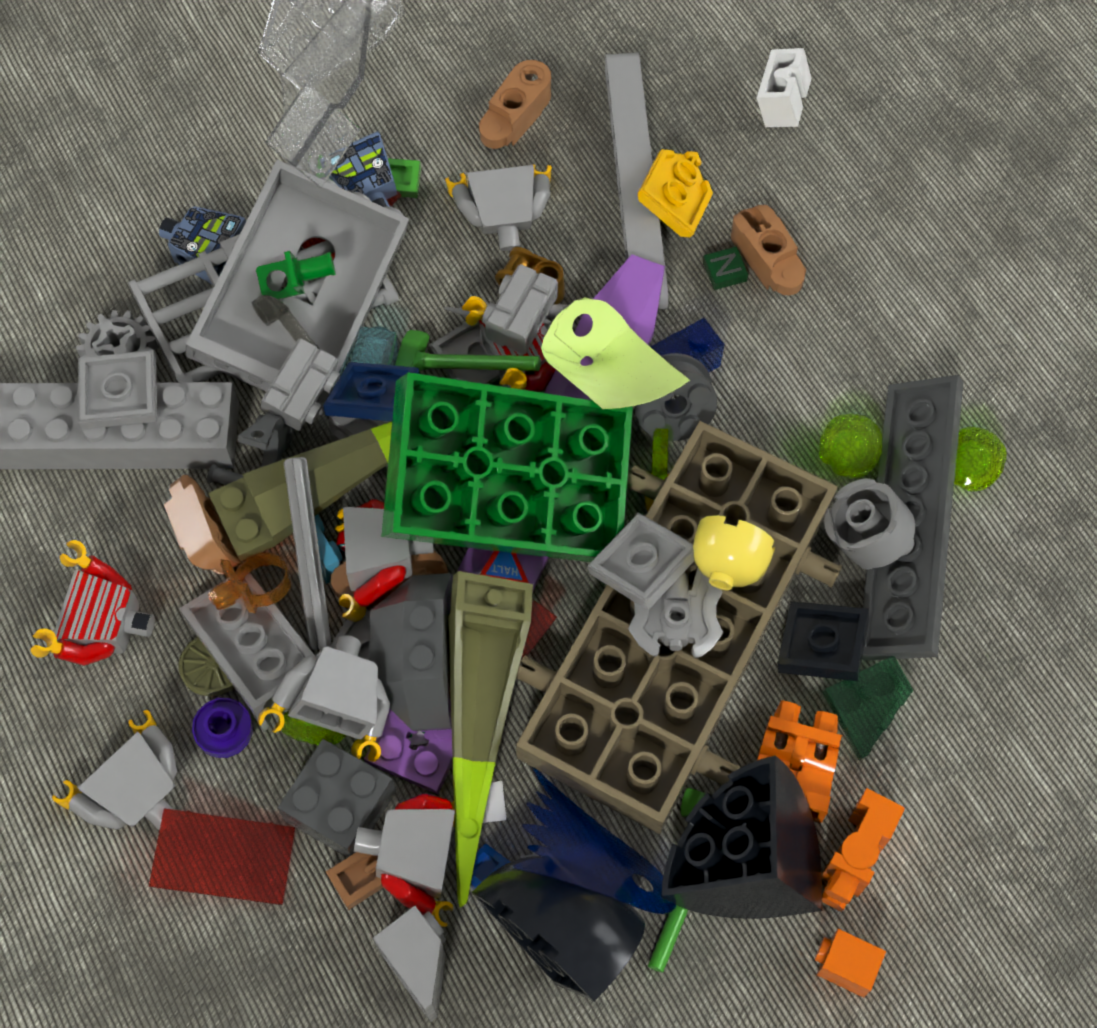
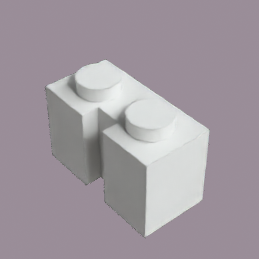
[757,48,812,127]

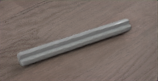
[284,457,332,650]

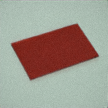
[149,808,295,905]

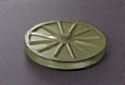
[178,637,235,696]

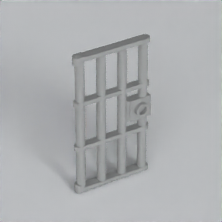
[128,234,399,382]

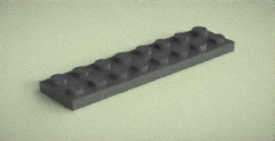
[862,375,964,661]

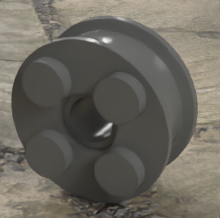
[635,353,717,441]

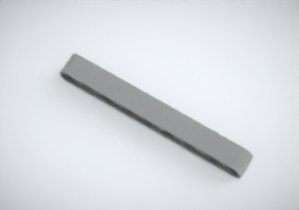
[605,52,668,309]

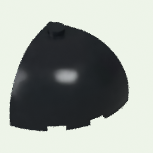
[661,756,823,919]
[471,856,645,1002]

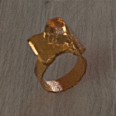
[208,553,292,614]

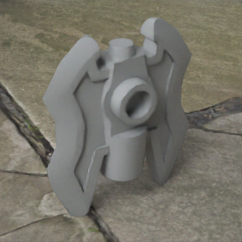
[628,568,723,658]

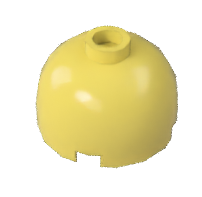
[693,515,775,590]

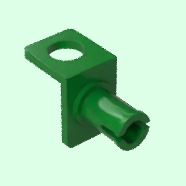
[256,251,336,302]

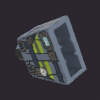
[318,131,397,207]
[159,206,246,284]

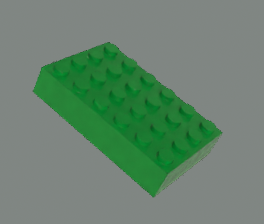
[381,372,633,562]

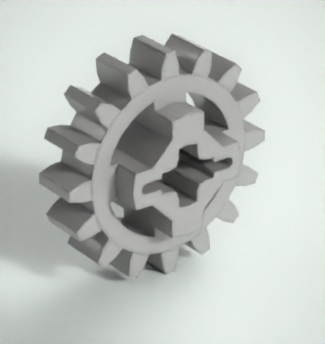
[76,310,159,360]

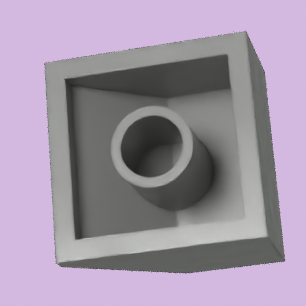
[373,906,446,1022]

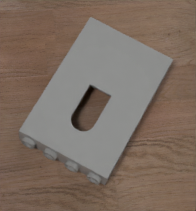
[186,160,409,415]

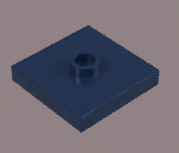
[323,362,419,421]

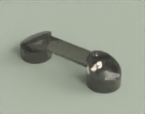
[252,295,320,350]

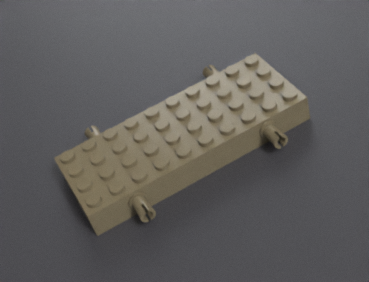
[516,421,842,834]

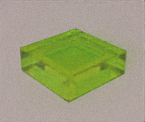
[652,428,669,480]

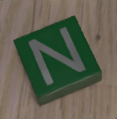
[703,247,749,290]

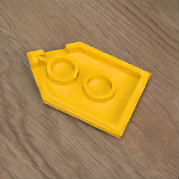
[638,149,713,238]

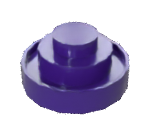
[192,698,253,758]

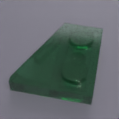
[822,656,913,760]

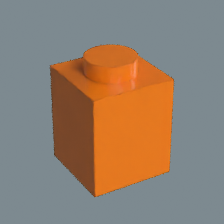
[814,929,886,998]

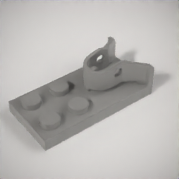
[179,568,315,732]

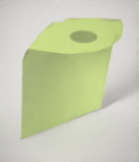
[541,297,690,409]

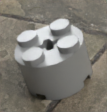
[824,478,915,570]

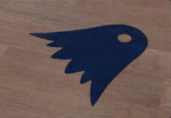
[512,767,676,914]

